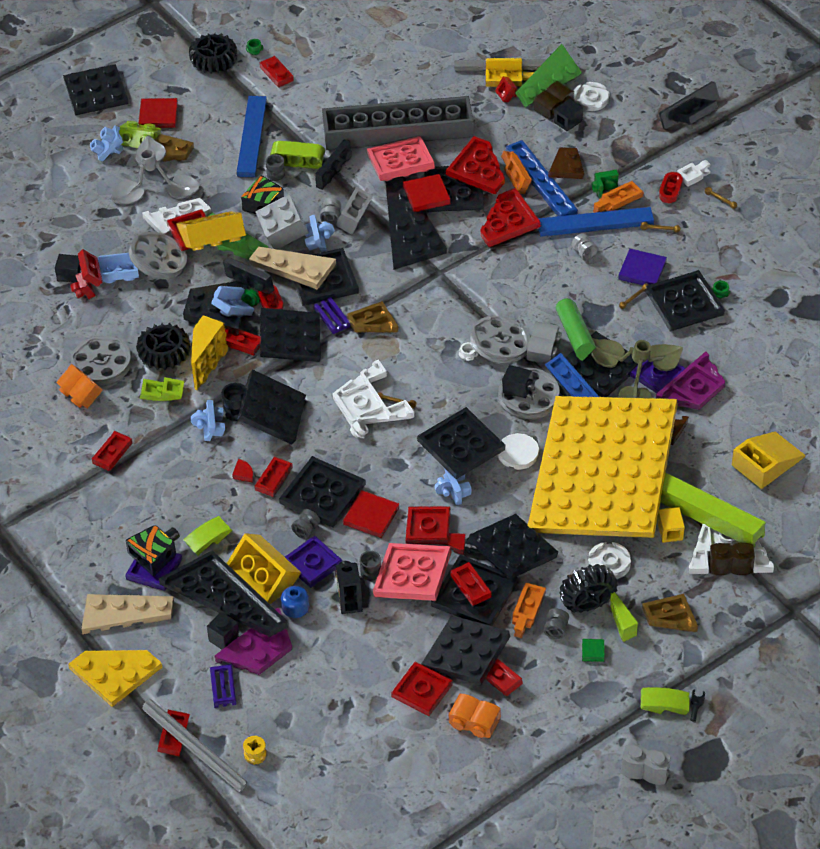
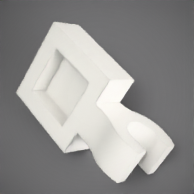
[677,160,711,187]

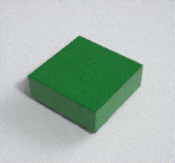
[582,639,604,662]

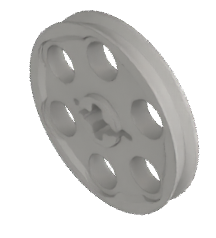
[129,232,187,279]
[470,316,530,363]
[71,336,132,386]
[498,368,560,419]

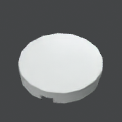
[574,82,610,111]
[498,433,539,470]
[588,542,631,579]

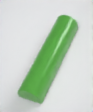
[555,298,596,361]

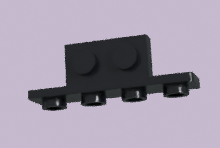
[659,81,719,129]

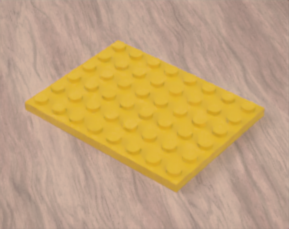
[528,396,678,538]

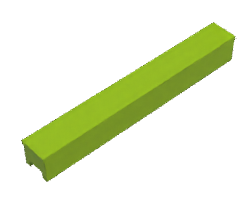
[660,473,766,547]

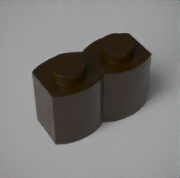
[533,81,575,120]
[708,543,755,576]

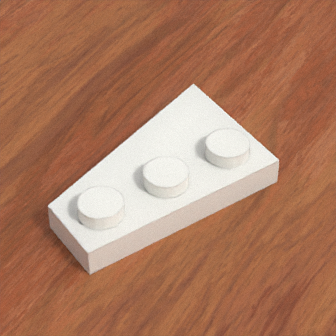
[142,198,211,236]

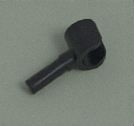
[690,689,705,721]

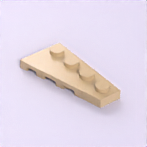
[249,247,336,289]
[82,594,174,634]

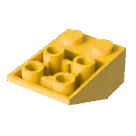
[191,315,228,390]
[732,431,805,489]

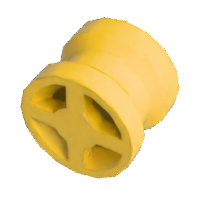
[243,736,266,765]

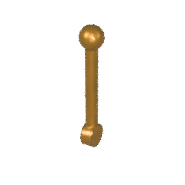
[705,187,737,209]
[640,222,681,233]
[619,283,648,309]
[377,392,417,409]

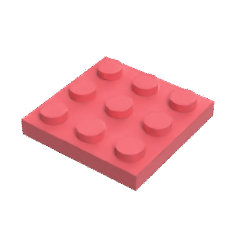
[367,136,435,181]
[373,543,452,601]

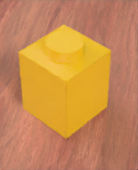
[657,507,685,543]

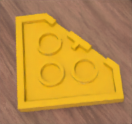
[68,650,162,707]

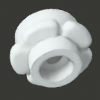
[459,342,478,361]
[350,419,369,438]

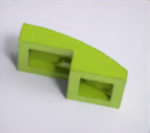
[140,377,184,401]
[183,516,232,556]
[641,687,689,716]

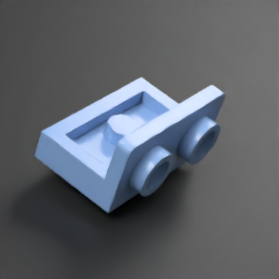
[98,253,139,283]
[211,286,254,317]

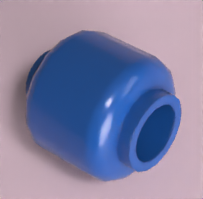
[281,586,310,618]

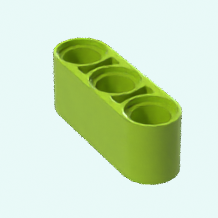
[270,141,325,169]

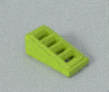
[610,592,638,642]

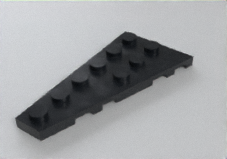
[385,176,447,270]
[159,550,288,637]

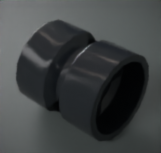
[221,383,245,421]

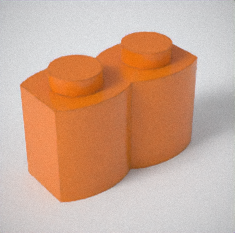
[56,364,103,409]
[448,693,501,738]

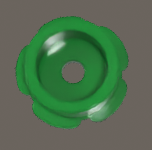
[246,39,263,55]
[711,281,730,299]
[241,289,260,307]

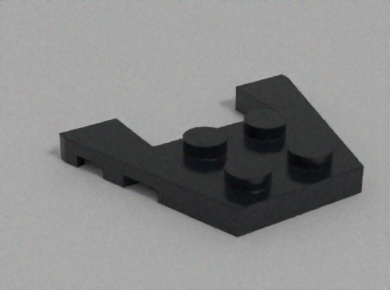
[183,281,251,334]

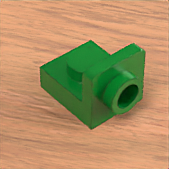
[592,169,619,199]

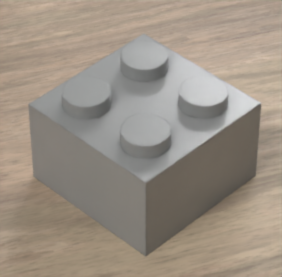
[255,194,309,249]

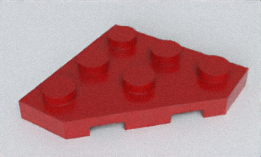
[446,136,505,195]
[480,188,541,247]

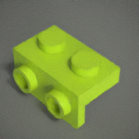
[119,121,161,148]

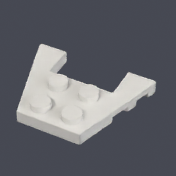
[333,359,414,426]
[689,524,774,574]

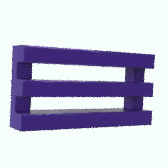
[314,297,350,334]
[210,664,237,708]

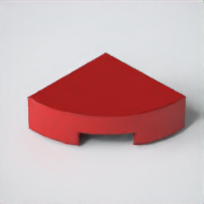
[232,459,254,483]
[446,533,465,555]

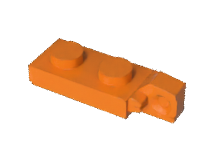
[501,151,532,194]
[593,181,644,213]
[512,583,546,639]

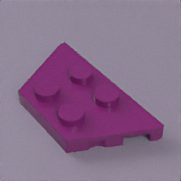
[656,351,725,410]
[214,608,292,675]

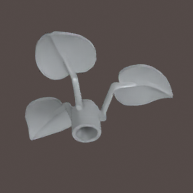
[110,135,200,205]

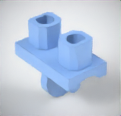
[90,126,123,162]
[305,214,335,252]
[191,400,225,441]
[434,467,471,505]

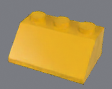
[177,211,246,251]
[226,533,301,604]

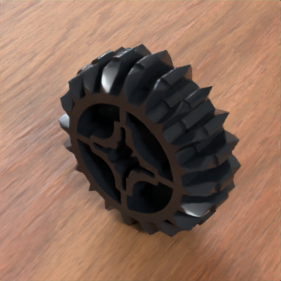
[189,33,237,74]
[136,323,191,370]
[559,564,618,613]

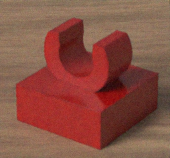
[495,76,517,103]
[70,272,96,299]

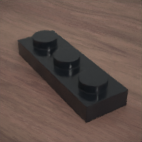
[315,140,352,190]
[223,257,274,295]

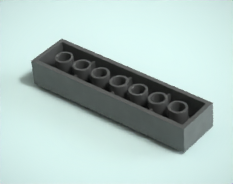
[322,96,474,150]

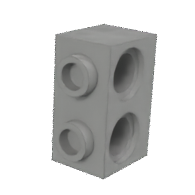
[336,186,373,234]

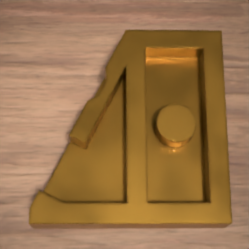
[155,134,194,162]
[347,301,399,333]
[642,594,698,632]

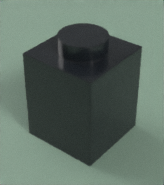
[554,99,583,132]
[55,254,81,283]
[502,365,535,398]
[207,612,239,650]

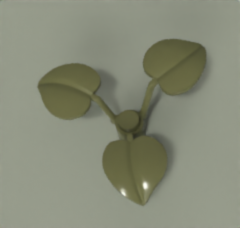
[591,338,683,398]

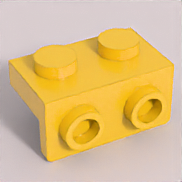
[486,58,522,87]

